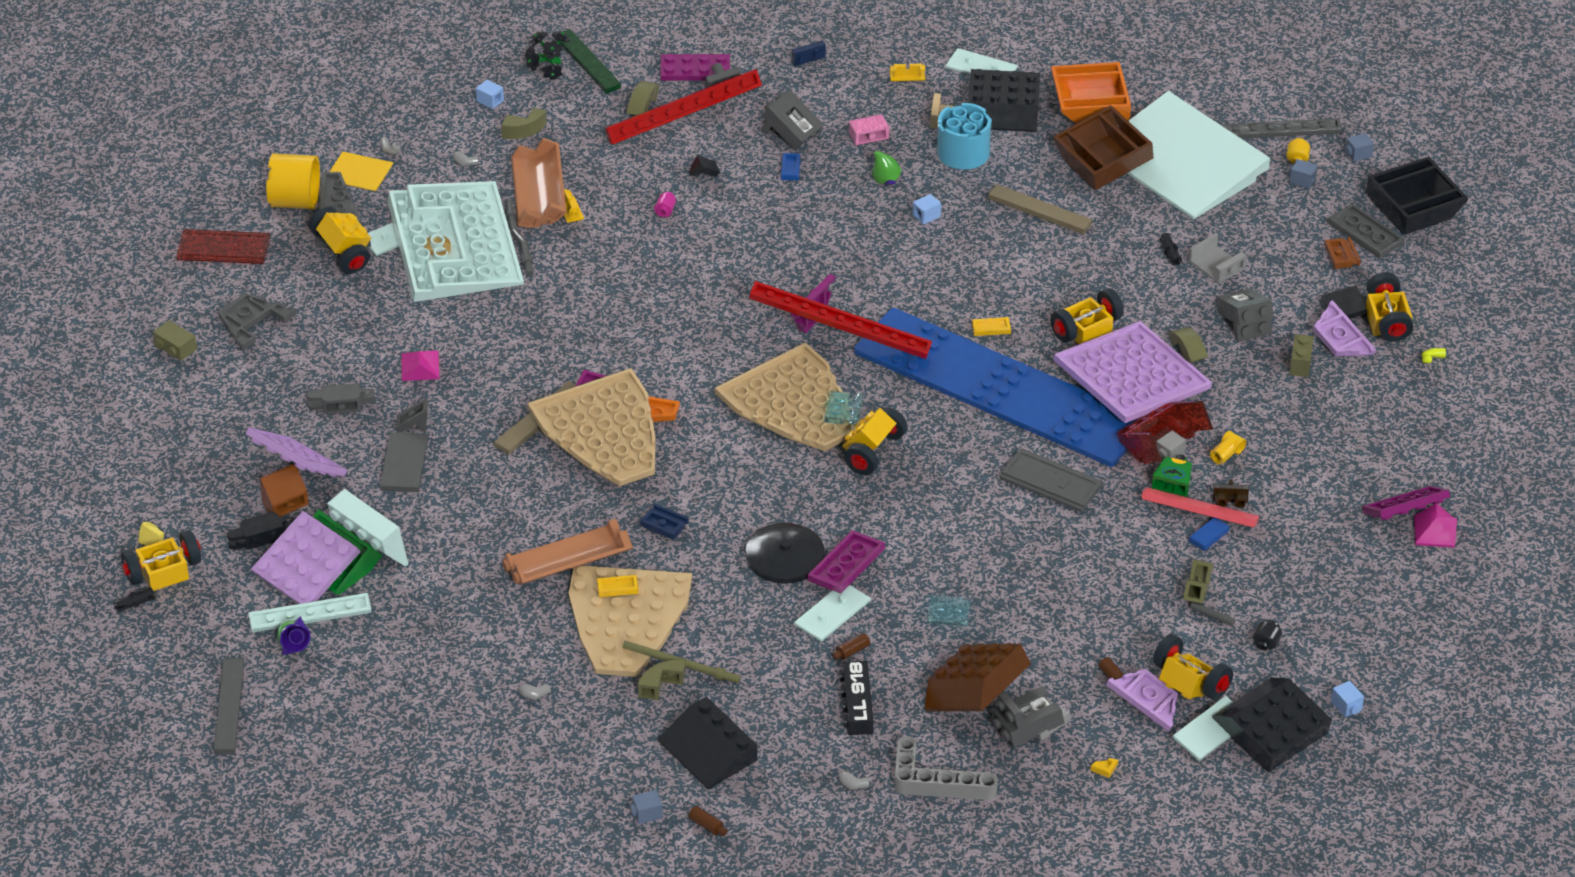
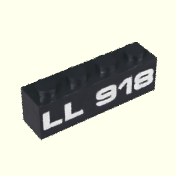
[839,661,874,735]

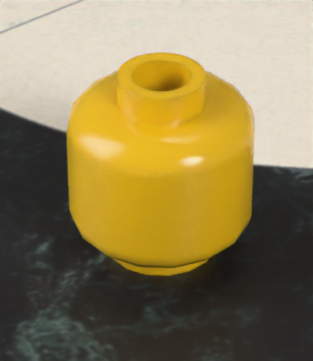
[1286,138,1310,164]

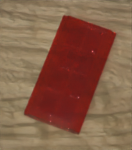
[176,229,271,264]

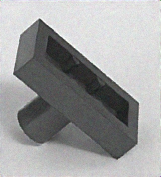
[705,63,741,88]

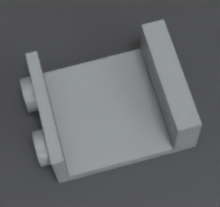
[1188,233,1247,284]

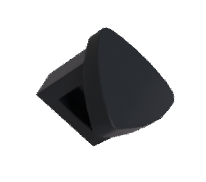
[689,155,720,177]

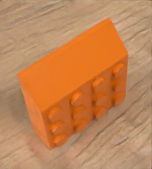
[1051,62,1131,124]

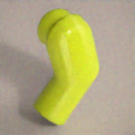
[1421,348,1446,363]

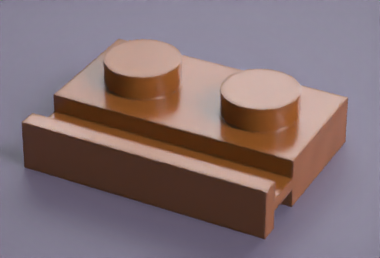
[1324,237,1361,269]

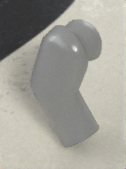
[380,137,401,155]
[453,151,479,167]
[519,683,551,700]
[839,771,869,790]

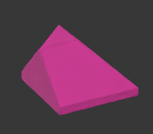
[402,351,440,381]
[1414,503,1457,548]

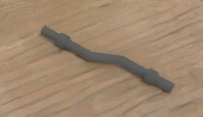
[505,200,533,276]

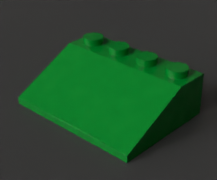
[313,509,382,596]

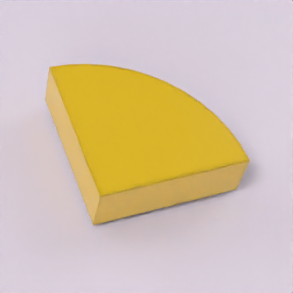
[1090,758,1119,778]

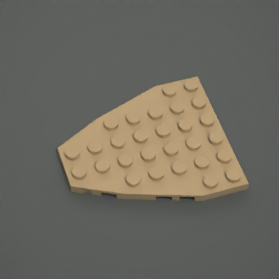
[715,342,855,451]
[528,368,656,486]
[569,566,692,677]

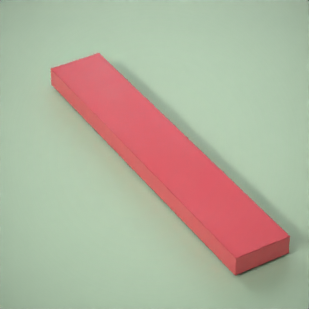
[1142,487,1259,528]

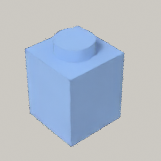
[476,80,504,109]
[913,194,942,224]
[1331,681,1364,717]

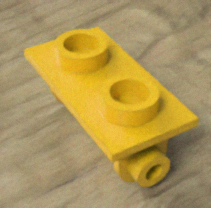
[890,63,925,81]
[564,189,584,223]

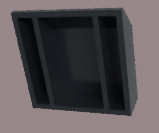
[968,69,1040,132]
[1366,156,1468,235]
[1212,677,1332,773]

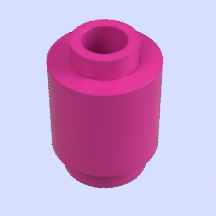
[654,192,676,217]

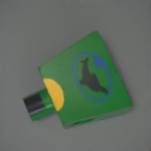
[1152,454,1192,497]

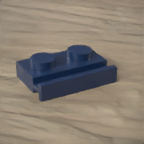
[640,503,689,540]

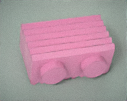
[849,114,889,145]

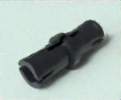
[1159,233,1182,266]
[113,587,156,613]

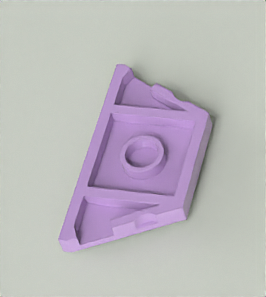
[1313,300,1376,356]
[1106,669,1178,731]

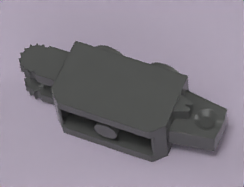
[306,383,375,414]

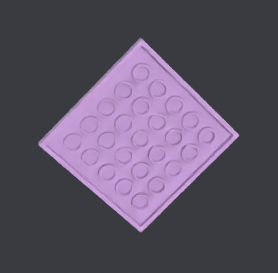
[1053,321,1212,423]

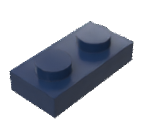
[792,41,826,66]

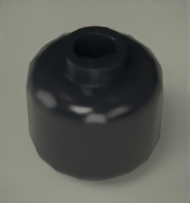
[1252,620,1282,651]

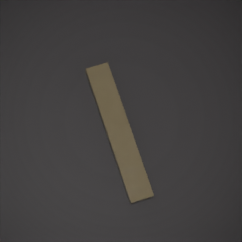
[988,184,1092,234]
[494,381,576,455]

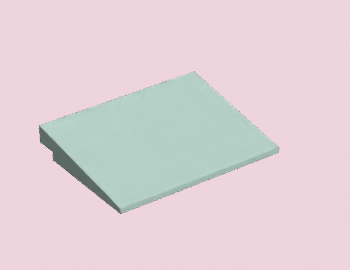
[1127,91,1270,219]
[387,181,524,302]

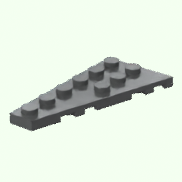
[316,172,371,248]

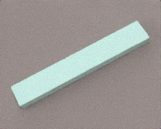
[248,593,371,632]

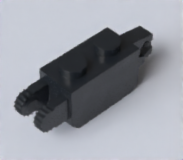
[227,512,295,550]

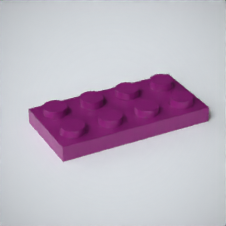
[661,54,730,81]
[1362,485,1450,520]
[808,530,885,594]

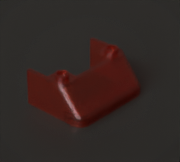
[1116,401,1213,464]

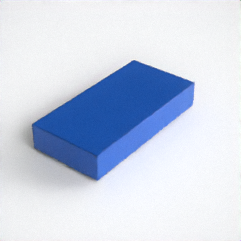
[781,153,800,181]
[1189,518,1230,551]

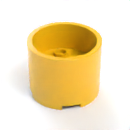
[266,153,320,210]

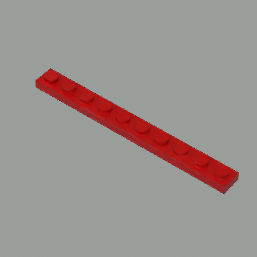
[605,69,762,144]
[749,281,932,359]

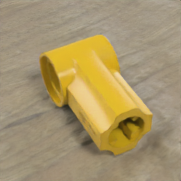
[1210,431,1246,465]

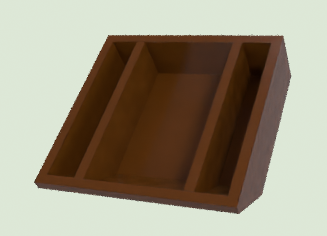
[1053,105,1154,190]
[925,643,1031,712]

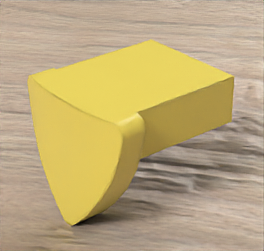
[139,522,164,546]

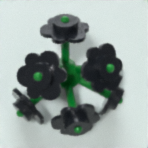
[525,31,571,80]

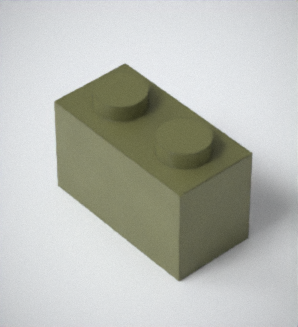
[153,320,197,361]
[1290,334,1314,377]

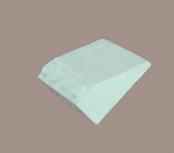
[327,489,408,566]

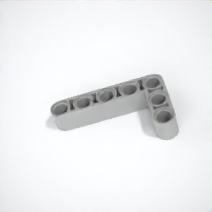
[895,736,998,800]

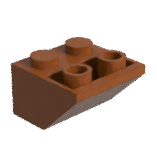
[260,464,309,517]

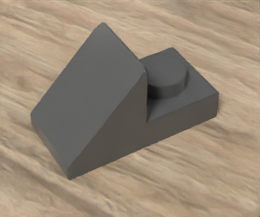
[396,398,429,432]

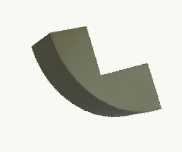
[626,80,660,115]
[501,108,547,139]
[1168,327,1208,363]
[1183,559,1214,604]
[638,660,686,700]

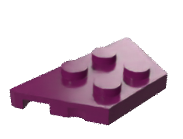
[791,274,836,334]

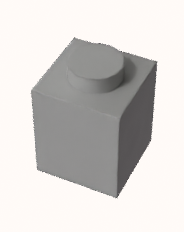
[1155,431,1186,460]

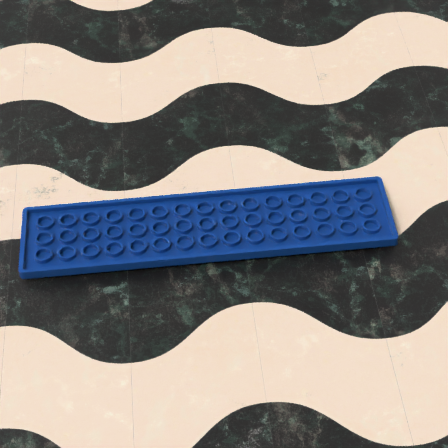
[854,308,1149,467]

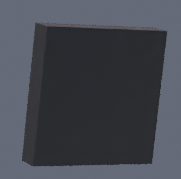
[1321,285,1367,319]

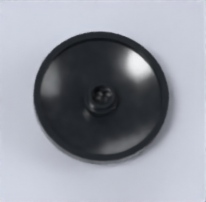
[746,523,825,584]

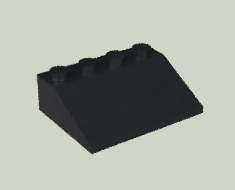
[658,696,757,789]

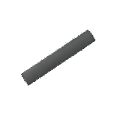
[1190,602,1236,626]

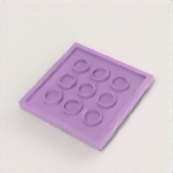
[246,427,347,477]
[251,511,360,604]

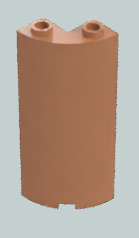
[511,138,566,228]
[502,519,633,585]

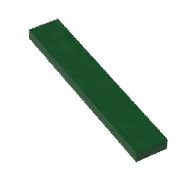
[560,29,621,94]

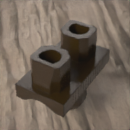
[1212,479,1249,508]

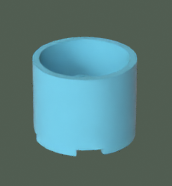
[937,103,992,169]

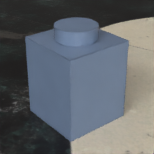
[1344,133,1374,162]
[1288,159,1317,188]
[630,790,663,824]

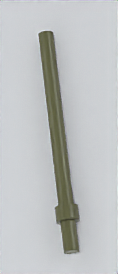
[622,641,741,683]

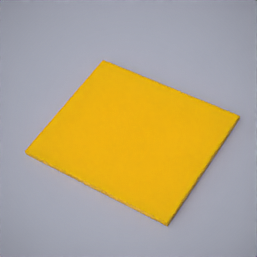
[330,151,393,191]

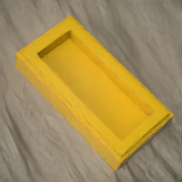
[972,317,1011,336]
[597,575,639,597]

